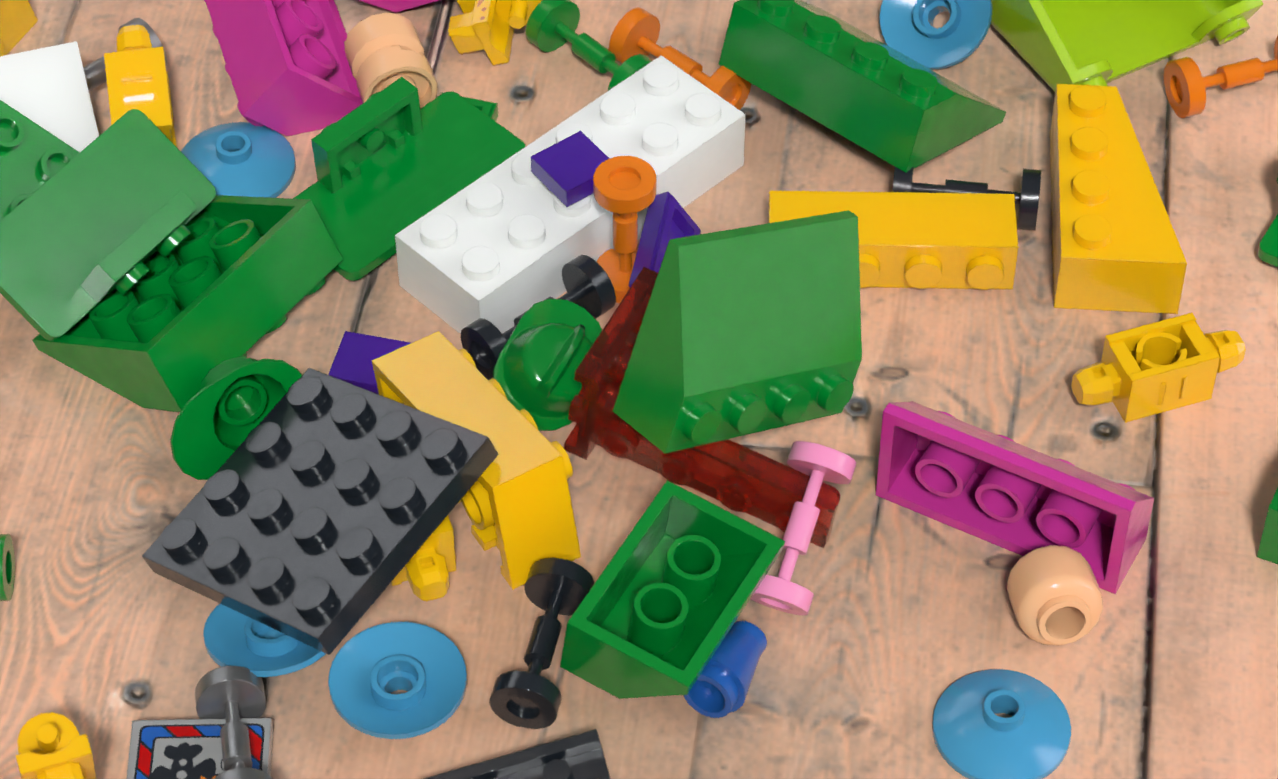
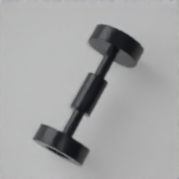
[892,167,1041,230]
[461,255,616,380]
[490,558,594,729]

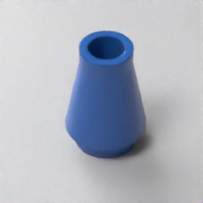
[684,621,767,718]

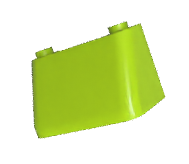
[991,0,1264,92]

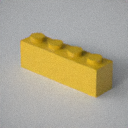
[768,190,1018,290]

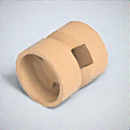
[344,13,437,109]

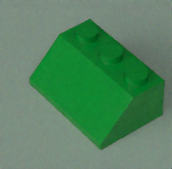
[560,480,785,699]

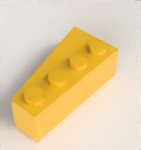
[1050,84,1187,314]
[372,331,581,590]

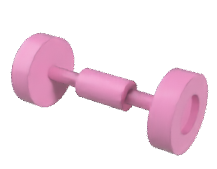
[751,441,857,616]

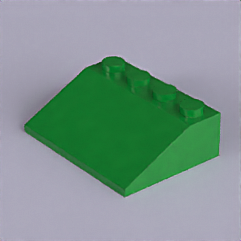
[719,0,1006,173]
[32,195,343,412]
[613,210,862,453]

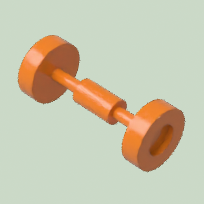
[609,8,751,110]
[1164,36,1278,118]
[593,156,657,304]

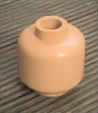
[1007,545,1103,645]

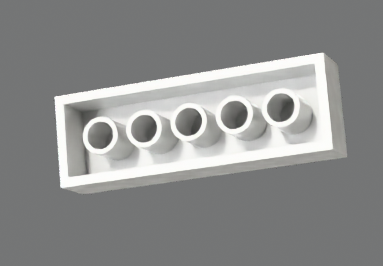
[395,55,745,334]

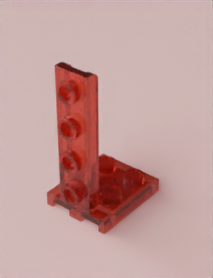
[564,267,841,548]

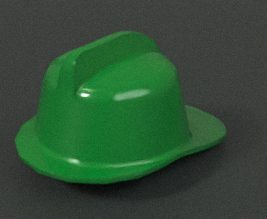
[493,298,609,431]
[170,357,302,480]

